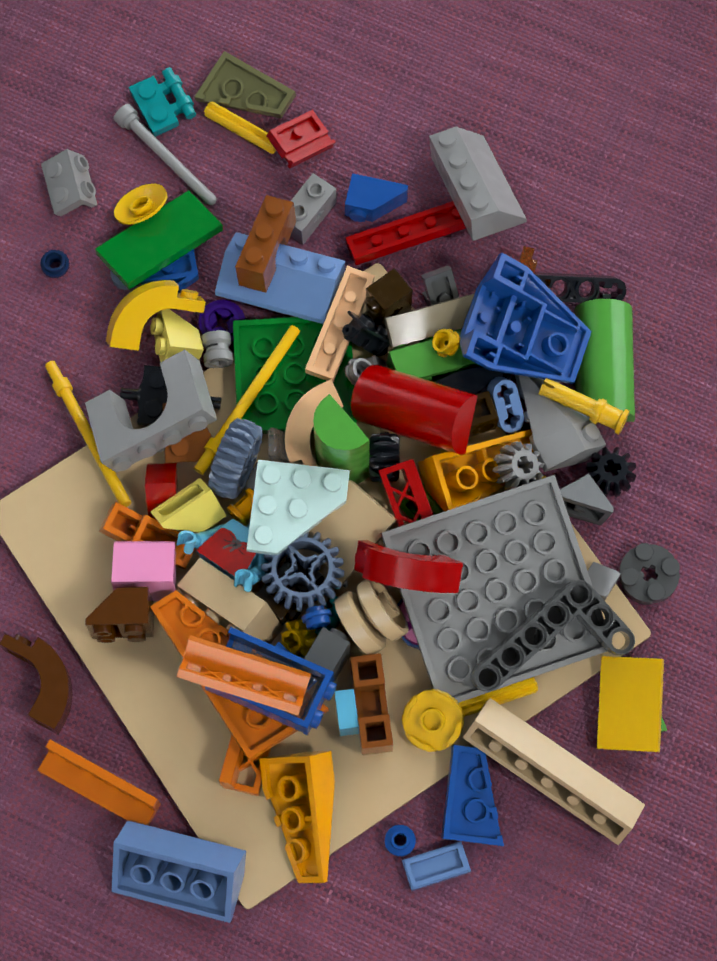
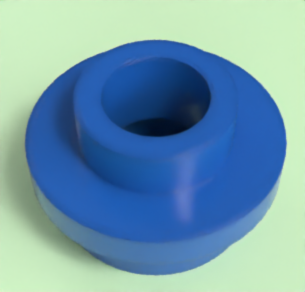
[301,605,332,630]
[385,825,416,857]

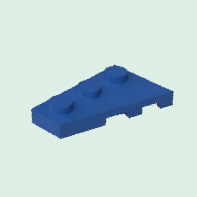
[441,745,504,846]

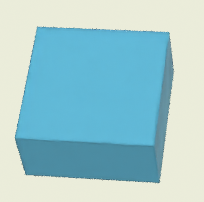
[335,689,359,736]

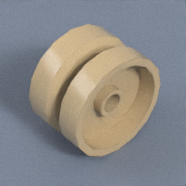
[334,579,409,655]

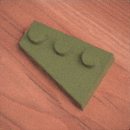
[194,51,296,118]

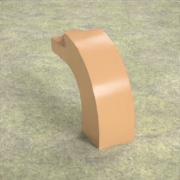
[285,379,344,466]

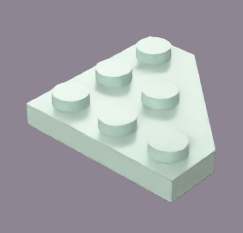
[247,460,350,556]

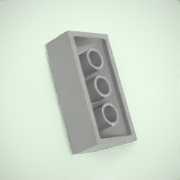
[429,127,527,241]

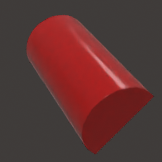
[351,365,478,455]

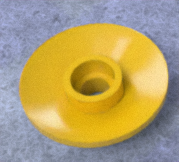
[114,184,167,225]

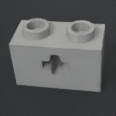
[290,173,337,245]

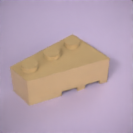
[177,558,284,644]

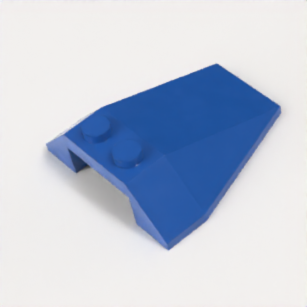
[460,253,592,384]

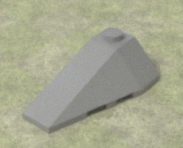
[515,374,606,472]

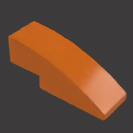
[98,502,195,569]

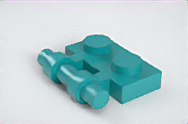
[129,67,196,137]

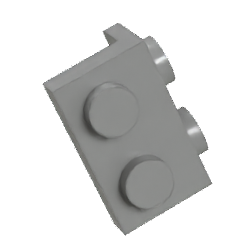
[41,149,97,216]

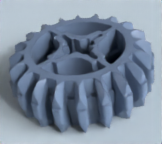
[208,418,263,499]
[261,532,344,612]

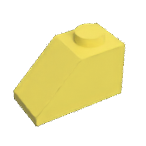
[150,478,227,532]

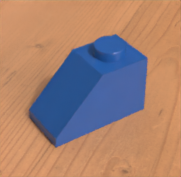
[345,173,408,222]

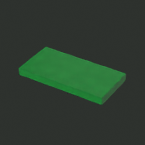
[95,190,223,290]

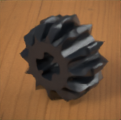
[369,432,400,483]
[586,447,636,497]

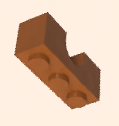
[235,195,296,293]
[350,653,393,755]

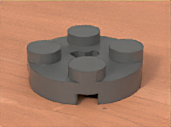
[618,543,680,605]

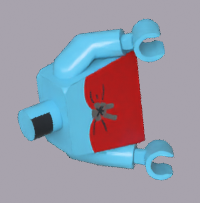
[176,519,270,592]

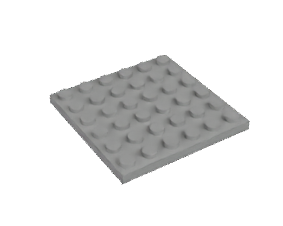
[380,475,607,703]

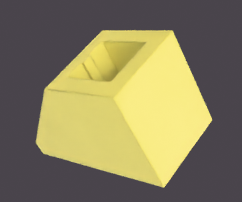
[150,309,204,362]

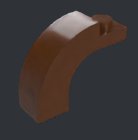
[0,634,73,735]

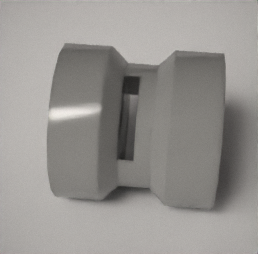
[201,330,233,368]

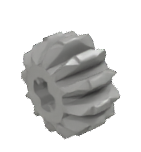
[492,441,545,491]

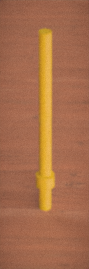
[193,325,300,475]
[45,361,132,507]

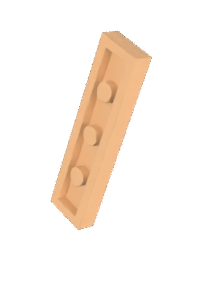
[305,266,375,382]

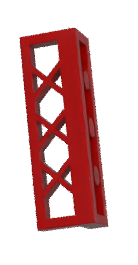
[378,459,433,527]

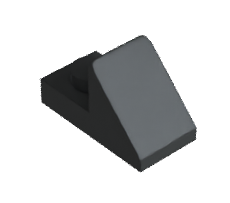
[421,265,459,306]

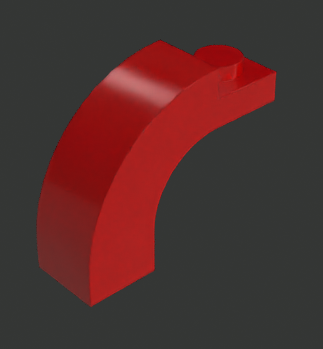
[354,540,463,593]

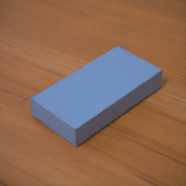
[402,841,471,891]

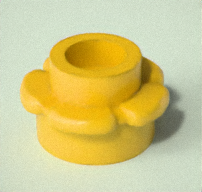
[432,329,460,357]

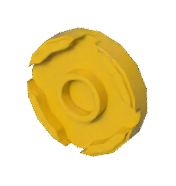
[402,689,464,752]

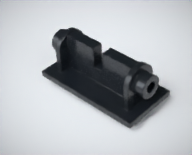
[342,311,396,357]

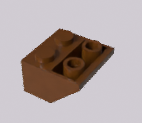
[85,587,154,643]

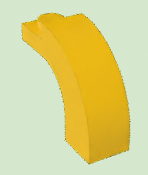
[106,280,206,351]

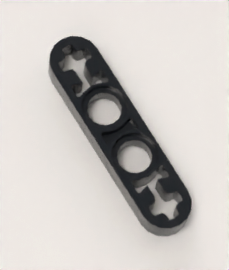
[533,272,627,303]

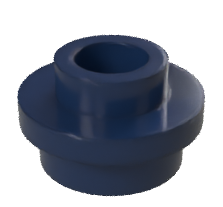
[40,250,70,278]

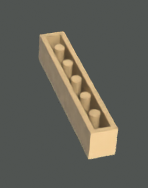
[463,698,645,845]

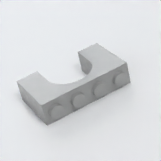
[85,350,217,472]

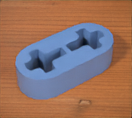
[487,377,524,433]

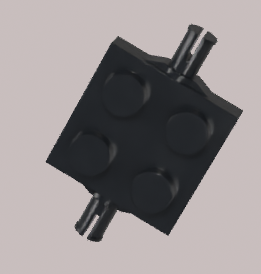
[120,365,222,426]

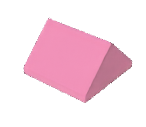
[111,541,176,601]

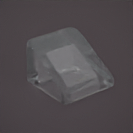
[268,428,290,463]

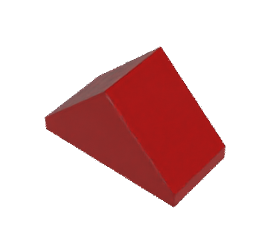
[145,463,178,520]

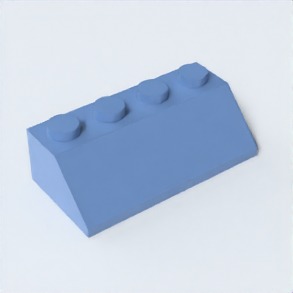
[215,232,345,324]
[111,820,246,923]

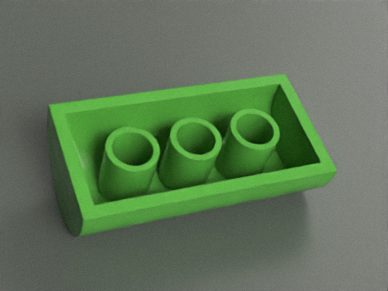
[574,299,635,422]
[313,394,370,484]

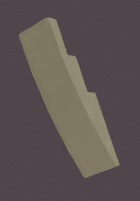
[384,293,475,347]

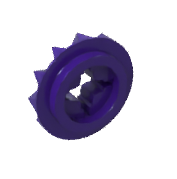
[199,300,245,342]

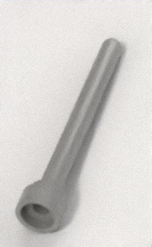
[113,104,217,205]

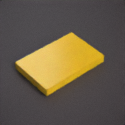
[597,656,664,752]

